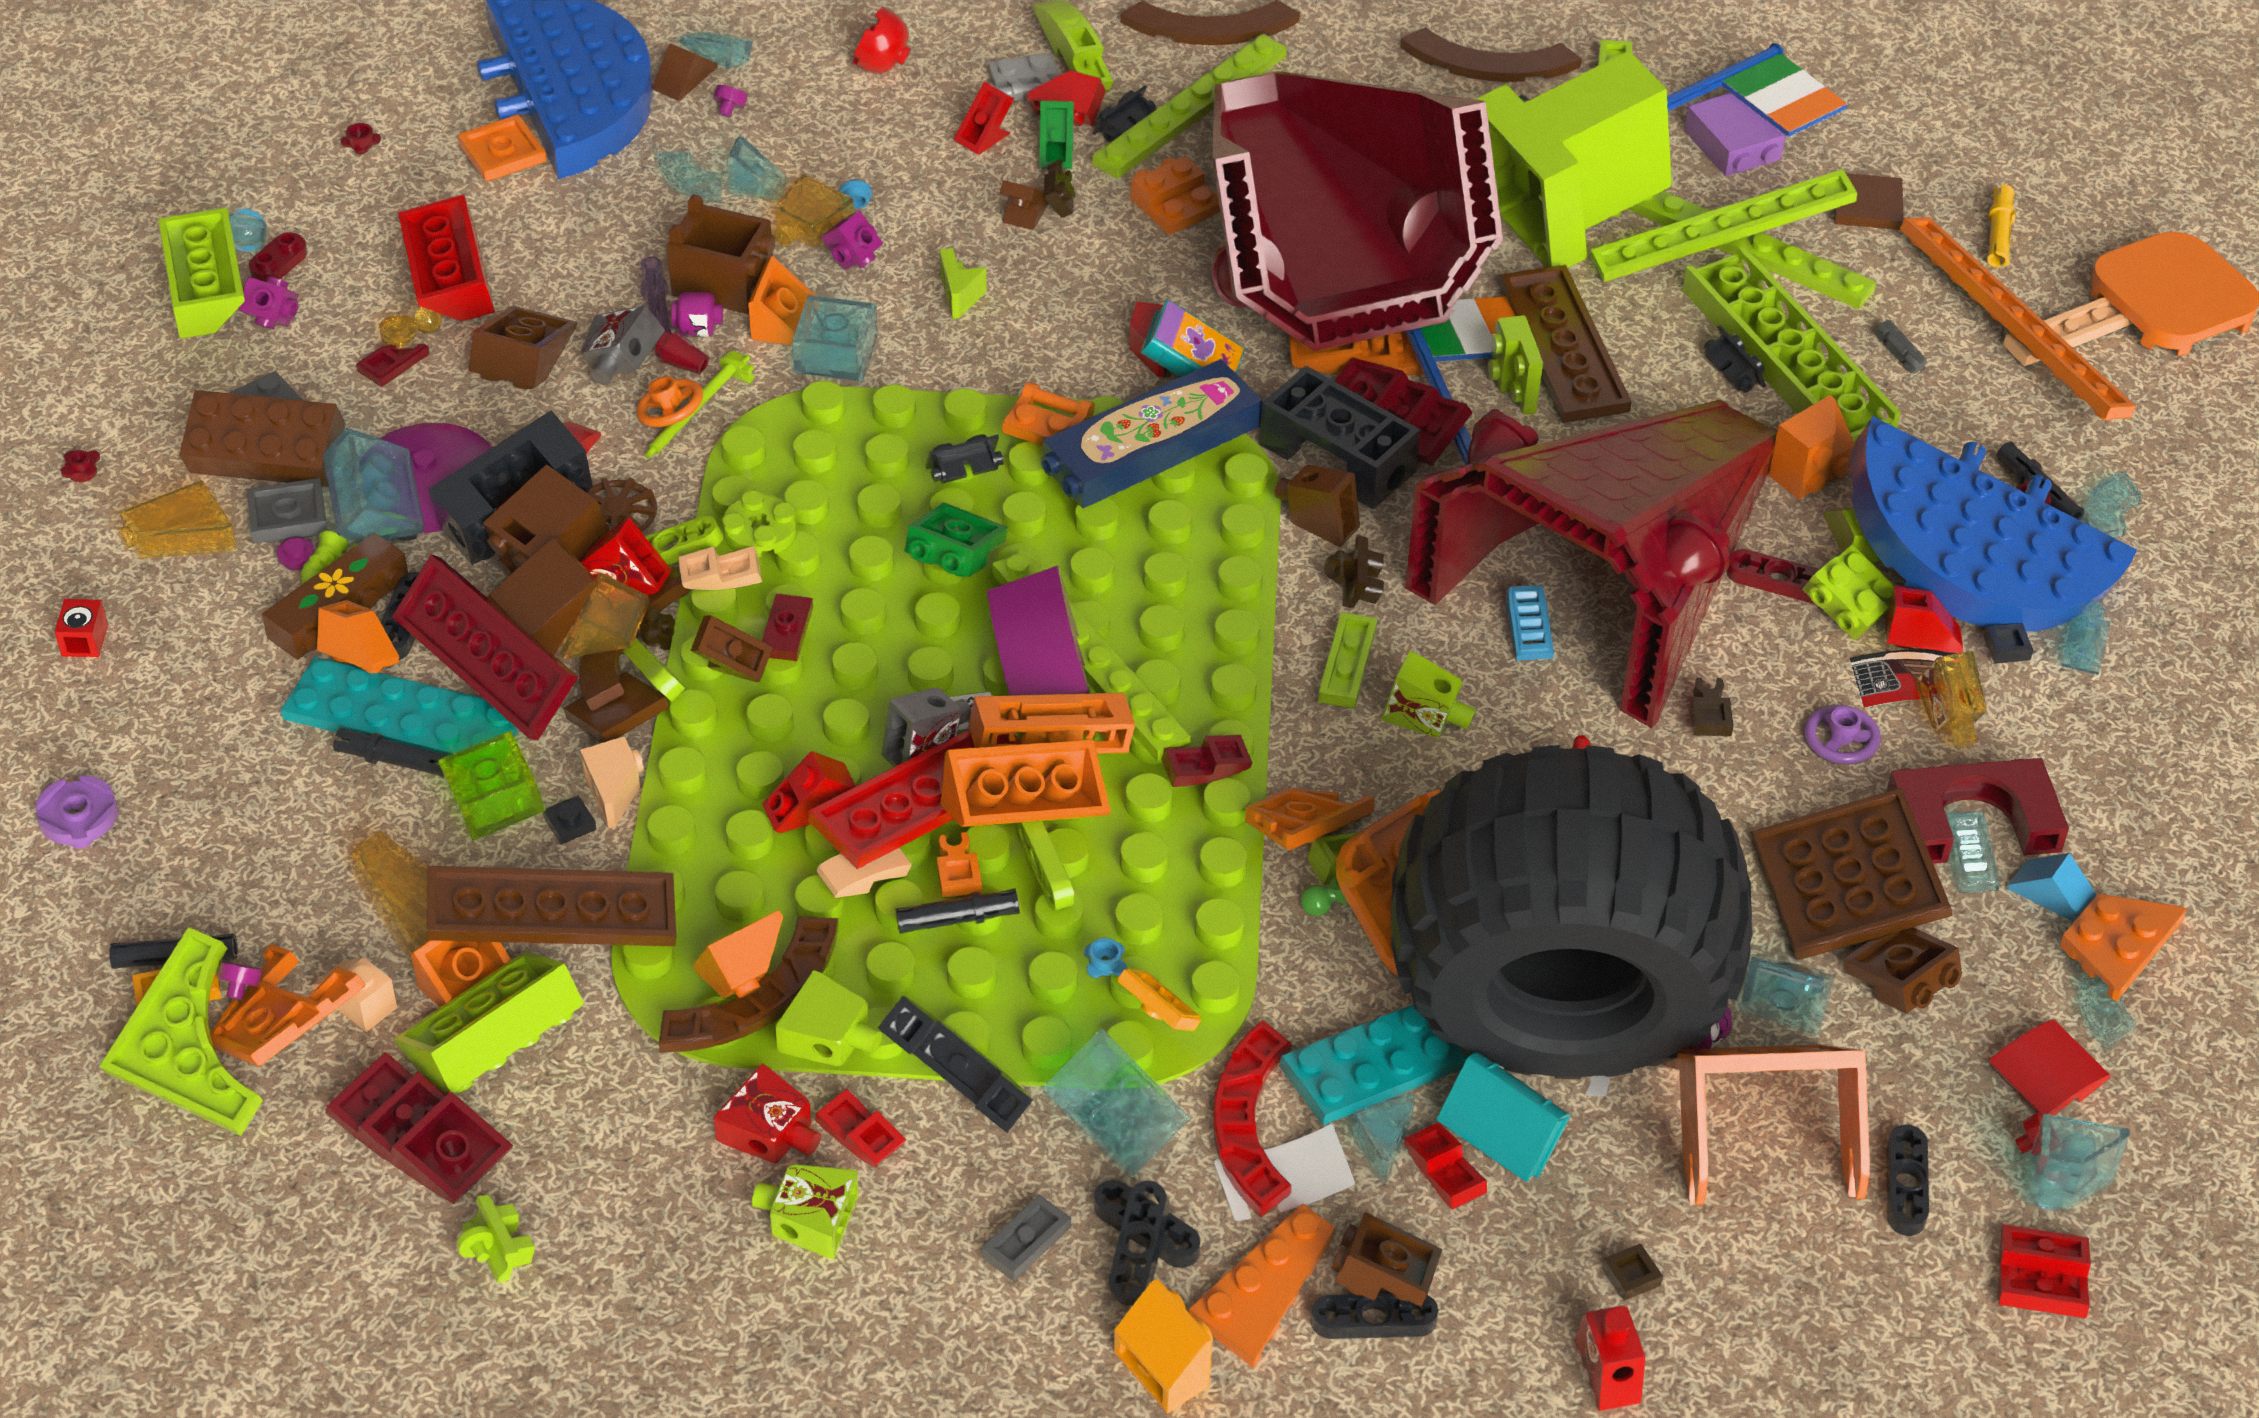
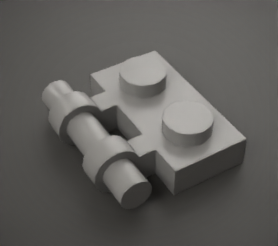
[988,53,1059,102]

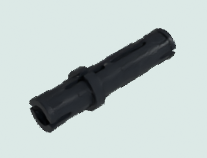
[1996,441,2085,520]
[333,727,452,778]
[895,888,1020,934]
[109,933,238,969]

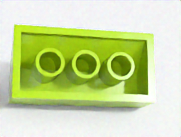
[158,207,245,339]
[393,951,584,1093]

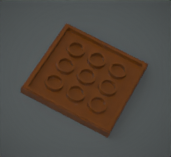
[1750,787,1952,960]

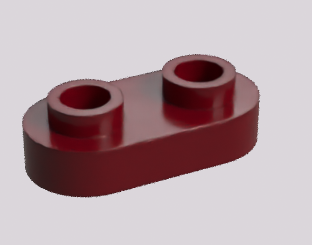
[249,232,307,282]

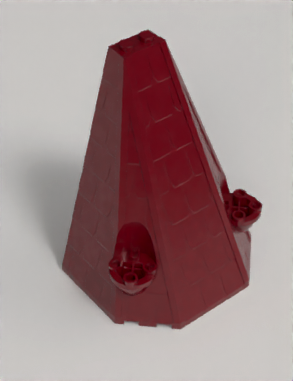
[1210,71,1503,351]
[1405,400,1778,729]

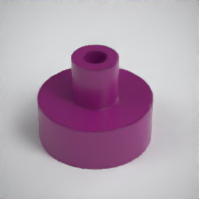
[713,84,748,118]
[217,961,262,999]

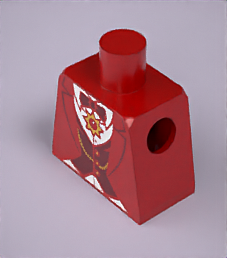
[581,517,672,604]
[714,1063,821,1163]
[1574,1306,1645,1411]

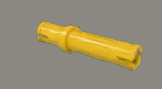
[1987,185,2016,267]

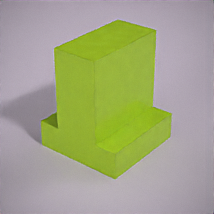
[1476,51,1672,268]

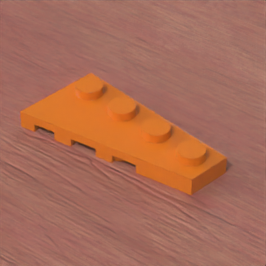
[1189,1203,1335,1368]

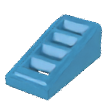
[1505,585,1554,661]

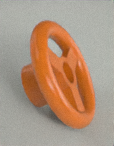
[636,376,703,427]

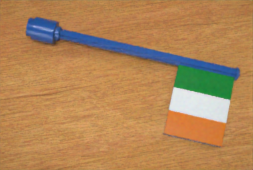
[1667,43,1848,138]
[1404,296,1515,465]

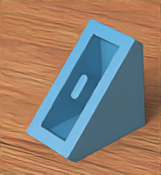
[2007,853,2097,922]

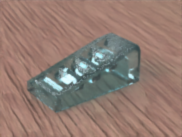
[680,31,752,68]
[1946,812,2000,893]

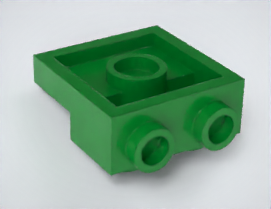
[904,502,1008,577]

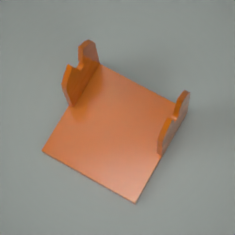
[1663,1044,1870,1205]

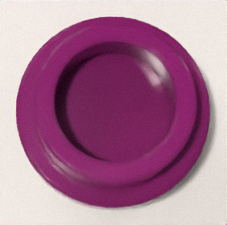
[277,538,315,570]

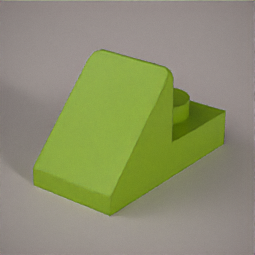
[939,248,987,319]

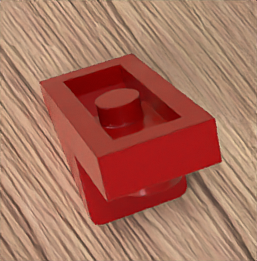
[953,81,1015,155]

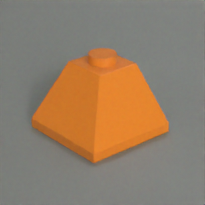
[693,910,783,999]

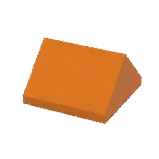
[748,256,821,347]
[411,940,511,1007]

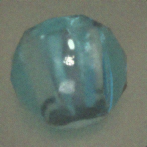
[229,208,268,252]

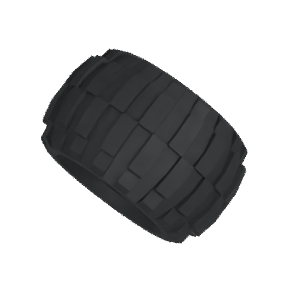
[1391,745,1753,1079]

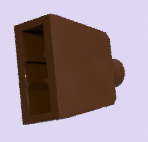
[1275,465,1360,548]

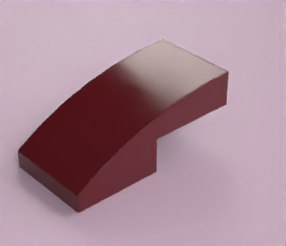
[1162,735,1253,787]

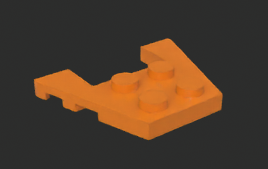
[210,944,366,1067]

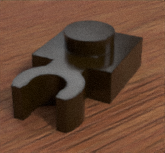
[1043,159,1076,218]
[1690,678,1734,736]

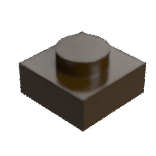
[1602,1243,1663,1301]

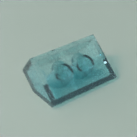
[323,427,424,542]

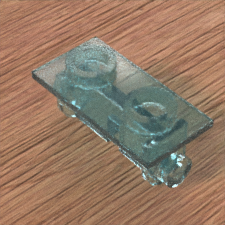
[2061,601,2111,675]

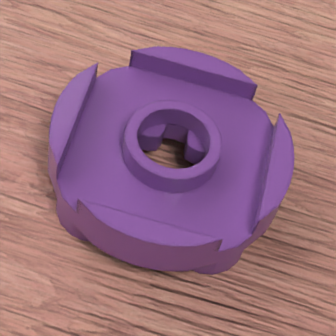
[36,775,119,848]

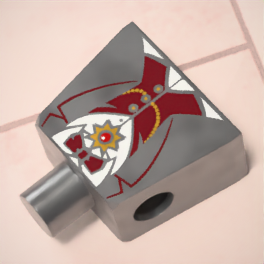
[581,305,665,384]
[881,687,971,767]

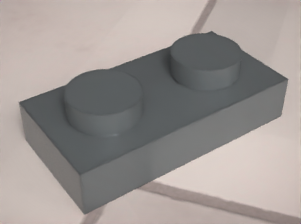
[981,1194,1071,1282]

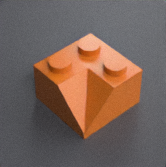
[1768,395,1855,499]

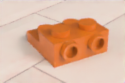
[1131,155,1221,235]

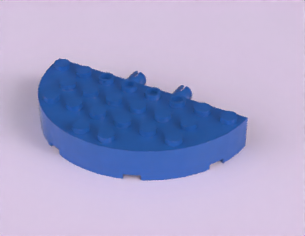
[477,0,653,179]
[1849,416,2137,632]

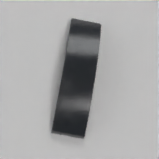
[877,995,1034,1133]

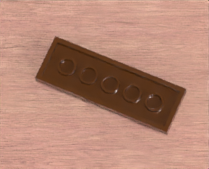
[1500,265,1632,423]
[427,866,677,946]

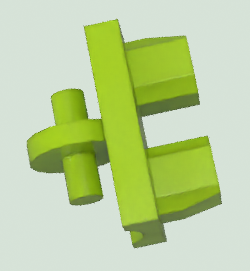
[456,1194,535,1283]

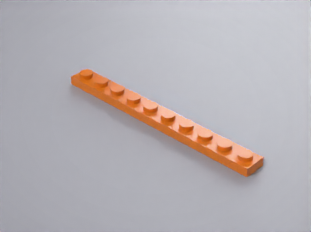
[1900,217,2136,420]

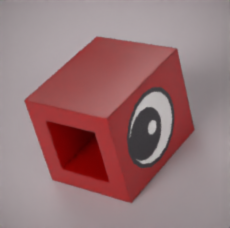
[54,599,108,658]

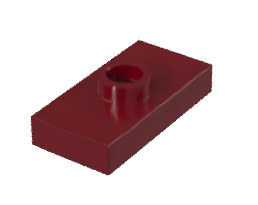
[762,594,814,661]

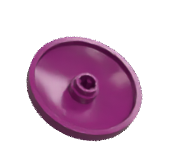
[353,423,493,533]

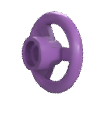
[1804,705,1881,765]

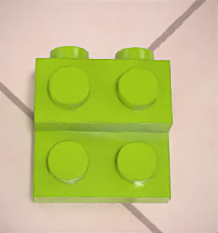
[1488,315,1543,415]
[1802,544,1895,640]

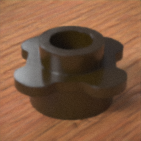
[640,608,675,650]

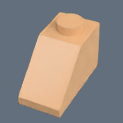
[580,736,644,829]
[311,957,397,1032]

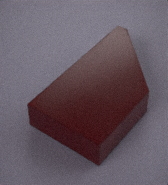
[356,344,430,387]

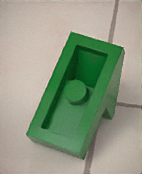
[1039,101,1074,169]

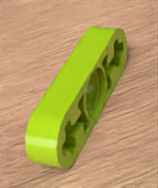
[645,516,723,566]
[622,637,685,702]
[1017,821,1074,911]

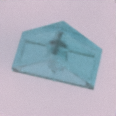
[727,135,789,202]
[1352,1093,1415,1183]

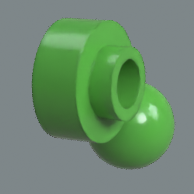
[1300,876,1349,916]

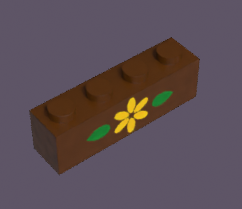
[262,532,409,660]

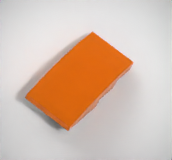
[1289,331,1424,375]

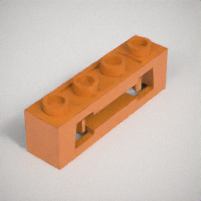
[968,693,1135,754]

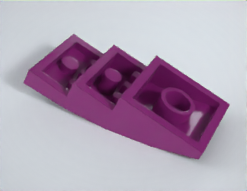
[987,566,1091,696]

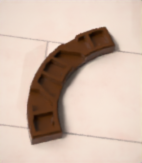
[1120,0,1300,45]
[1400,27,1582,82]
[579,566,690,711]
[659,917,839,1052]

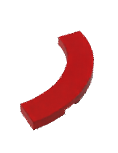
[1213,1020,1292,1217]

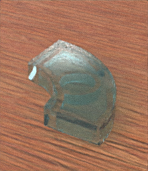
[657,152,723,203]
[2084,471,2142,538]
[2078,973,2136,1050]

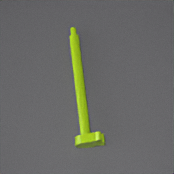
[644,350,756,459]

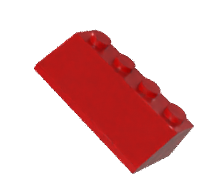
[398,194,495,322]

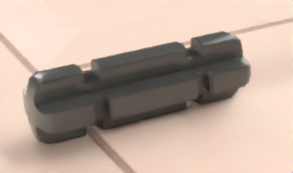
[1875,319,1927,374]

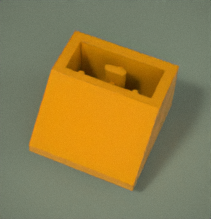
[1114,1278,1213,1414]

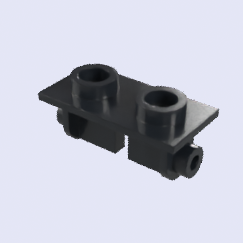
[1092,85,1156,142]
[1704,325,1766,393]
[925,434,1004,484]

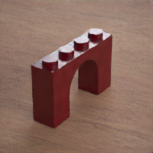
[1886,758,2069,864]

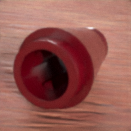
[655,331,709,375]

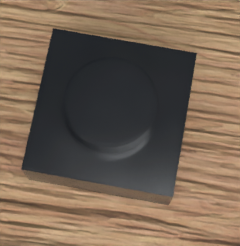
[1984,623,2033,664]
[543,795,597,845]

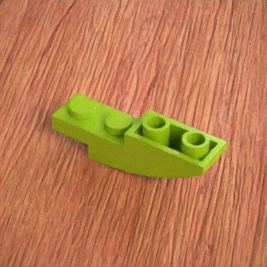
[1033,0,1114,90]

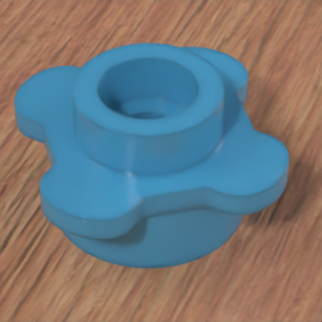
[1084,938,1127,978]

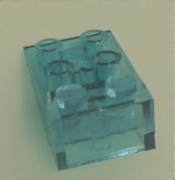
[1040,1028,1191,1178]

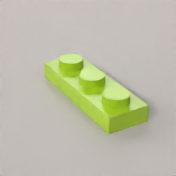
[1318,612,1378,709]

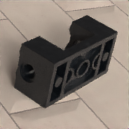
[1259,366,1420,509]
[429,410,593,565]

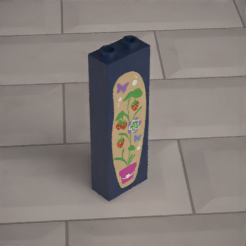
[1041,359,1263,509]

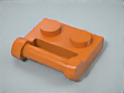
[1002,382,1095,446]

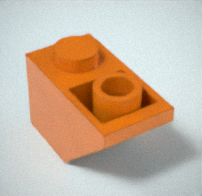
[317,600,399,673]

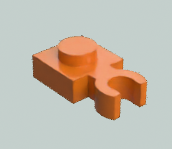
[937,832,982,898]

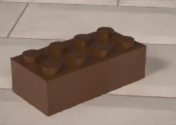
[179,390,346,487]

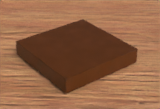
[1834,173,1904,230]
[563,672,669,743]

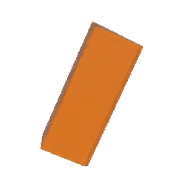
[941,740,1111,827]

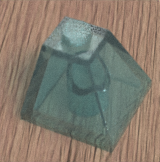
[1739,956,1836,1035]

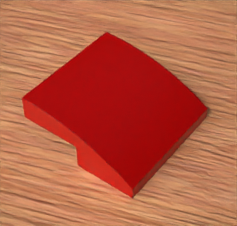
[1988,1019,2111,1121]
[1998,1224,2091,1319]

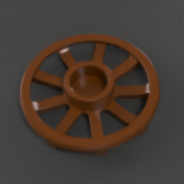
[587,478,657,532]

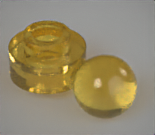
[379,307,442,347]

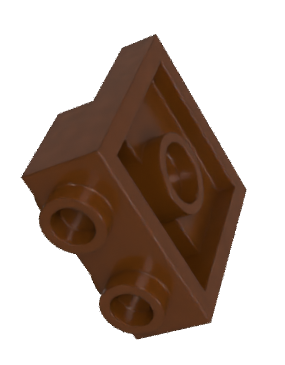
[1843,927,1962,1014]
[1331,1212,1443,1307]

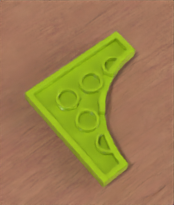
[99,927,263,1136]

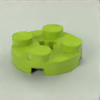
[722,490,797,557]

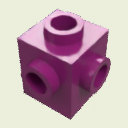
[820,210,883,270]
[238,277,299,330]

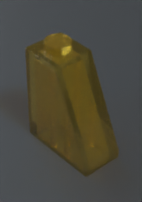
[118,480,237,559]

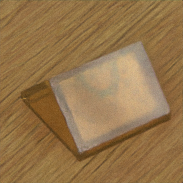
[560,572,650,659]

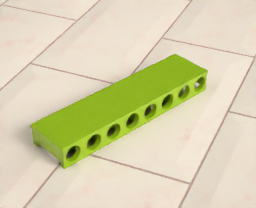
[1682,245,1901,443]

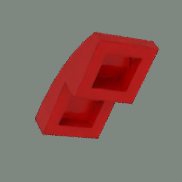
[814,1089,906,1168]
[1404,1122,1487,1210]

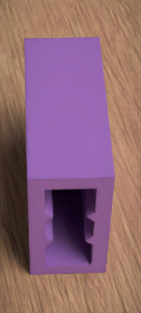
[1684,93,1786,177]

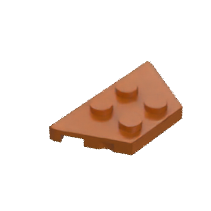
[1245,788,1375,850]
[2060,894,2187,1001]

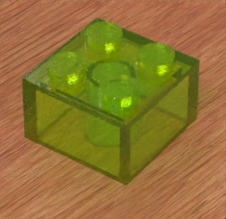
[438,731,546,841]

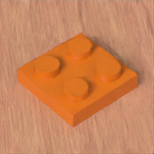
[457,114,547,182]

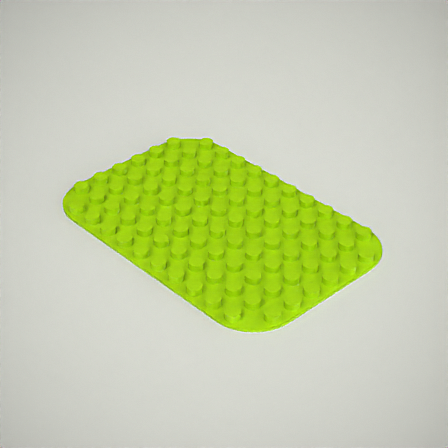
[611,381,1281,1090]

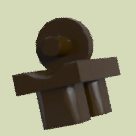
[1324,535,1384,608]

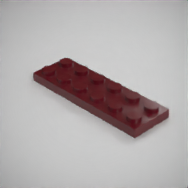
[392,554,579,741]

